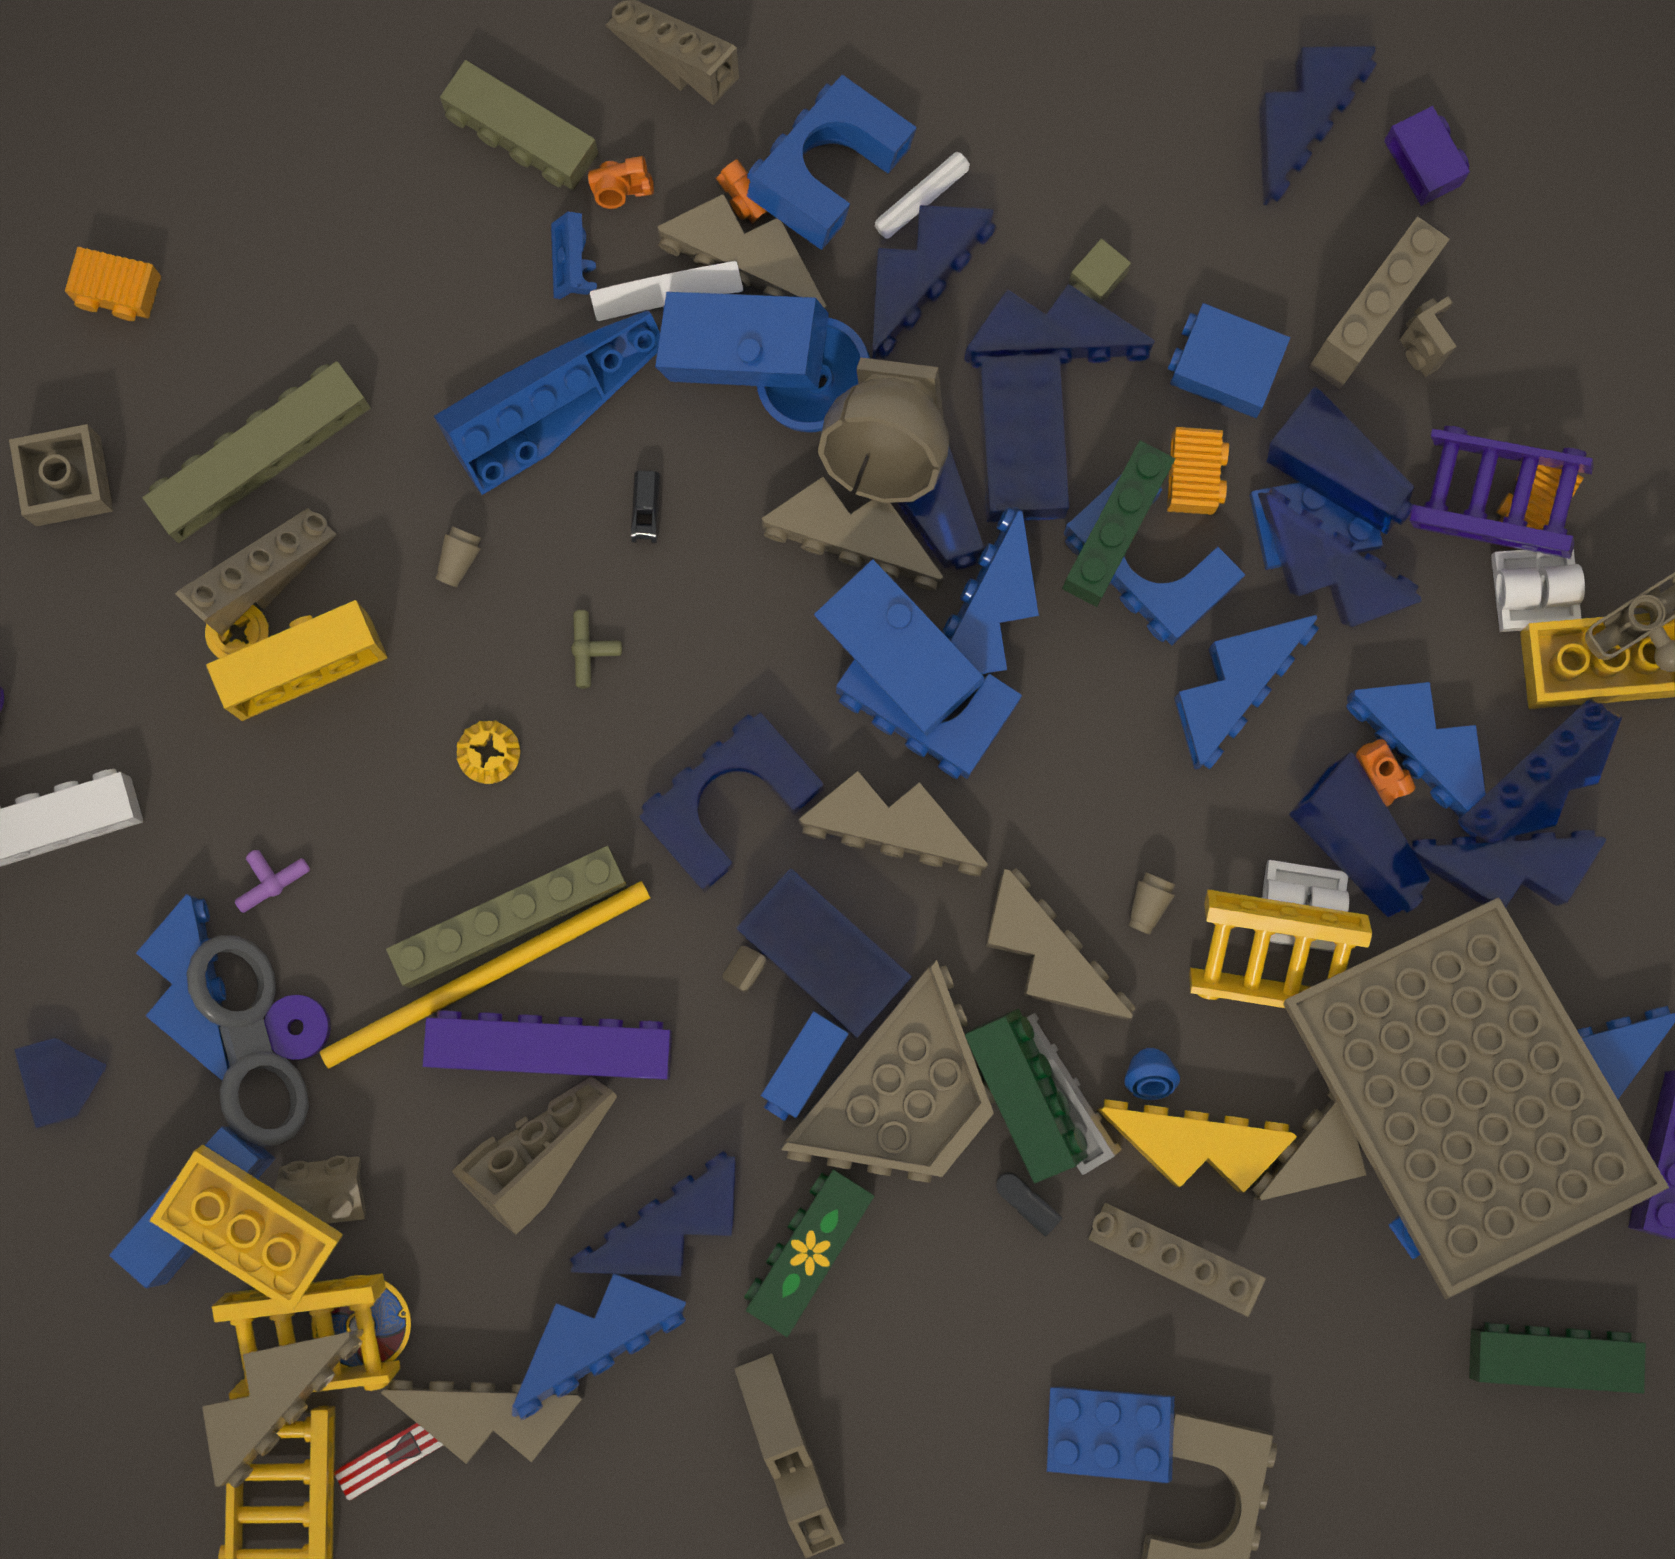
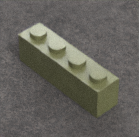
[440,60,598,191]

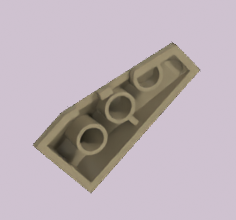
[452,1076,617,1235]

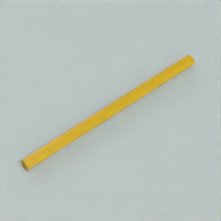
[319,881,651,1068]

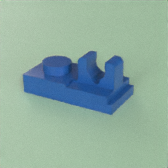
[551,211,597,299]

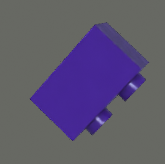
[1384,106,1470,206]

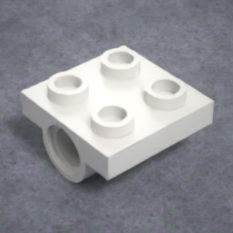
[1491,549,1585,632]
[1262,860,1349,952]

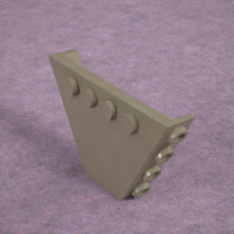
[779,960,996,1183]

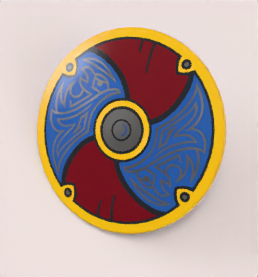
[311,1275,411,1368]

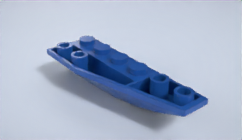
[434,310,660,495]

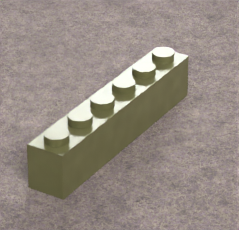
[142,361,371,544]
[386,846,628,988]

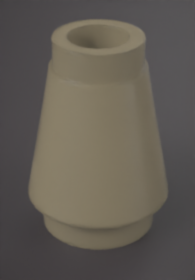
[435,526,481,588]
[1128,872,1175,934]

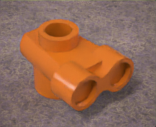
[588,156,654,209]
[716,159,768,224]
[1355,739,1416,809]

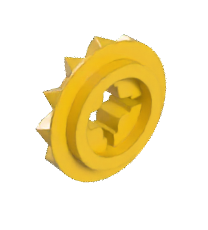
[205,605,270,658]
[457,721,520,784]

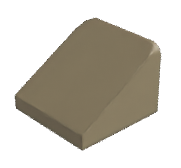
[722,946,767,993]

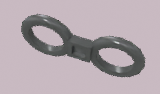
[186,935,309,1147]

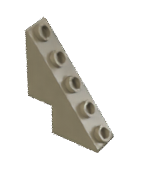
[606,0,739,105]
[657,194,827,311]
[761,477,943,591]
[175,508,337,636]
[799,771,988,877]
[985,868,1136,1020]
[1251,1090,1366,1201]
[1088,1203,1266,1317]
[202,1329,363,1488]
[734,1354,844,1558]
[381,1380,584,1464]

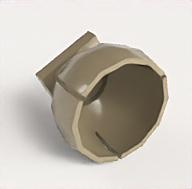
[818,358,950,503]

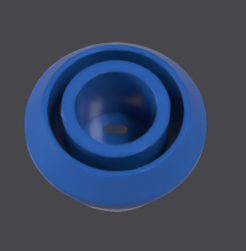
[1124,1048,1180,1100]

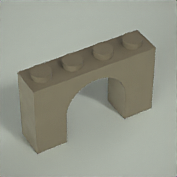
[1309,216,1450,390]
[1141,1411,1277,1559]

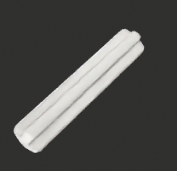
[875,152,970,239]

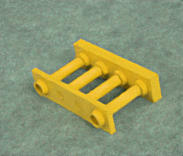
[1189,889,1372,1008]
[212,1273,401,1400]
[218,1406,335,1559]

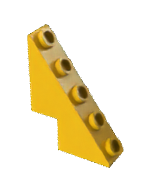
[1097,1099,1297,1193]

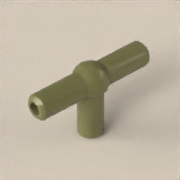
[571,610,622,689]

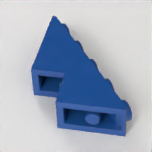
[942,507,1039,674]
[1174,615,1319,770]
[1346,682,1491,838]
[136,894,230,1080]
[1577,1006,1675,1099]
[512,1273,686,1420]

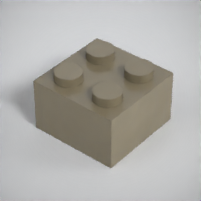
[9,424,113,527]

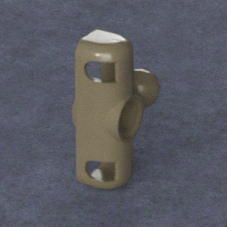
[1585,572,1675,672]

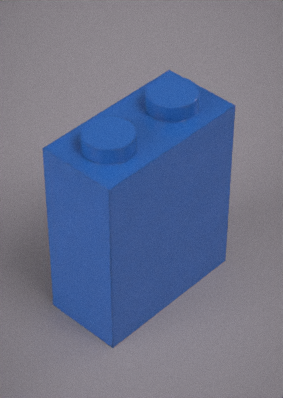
[1168,303,1291,418]
[761,1011,848,1121]

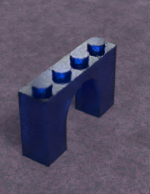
[639,712,824,893]

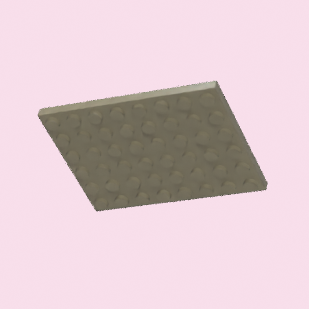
[1283,897,1669,1300]

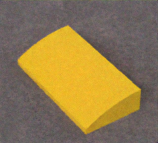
[149,1144,343,1312]

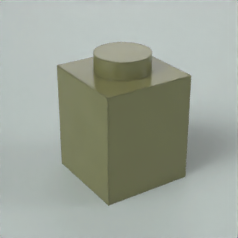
[1068,238,1131,309]

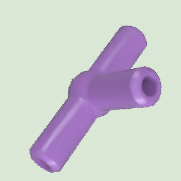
[235,850,310,913]

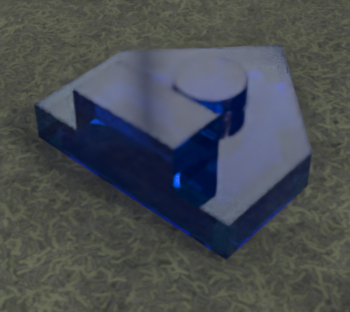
[14,1038,107,1129]

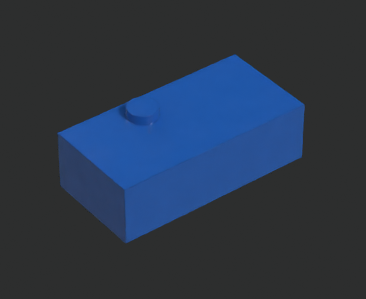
[655,292,829,389]
[814,559,985,736]
[109,1127,276,1288]

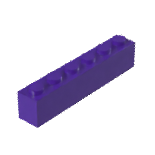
[423,1011,672,1080]

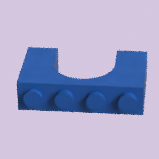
[747,75,917,250]
[1063,474,1245,646]
[836,659,1022,780]

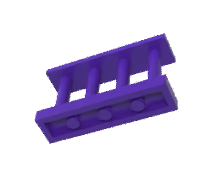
[1410,426,1594,559]

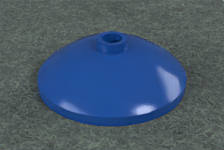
[757,318,870,432]

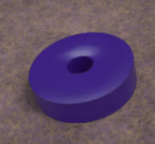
[264,995,331,1060]

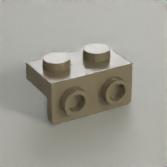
[1400,296,1457,378]
[274,1156,366,1224]

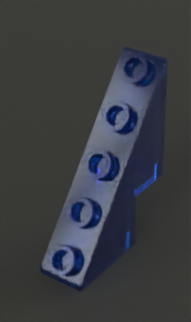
[1259,46,1378,205]
[872,205,997,359]
[964,284,1155,368]
[1258,487,1422,627]
[1458,699,1622,842]
[1405,830,1607,908]
[569,1151,736,1276]

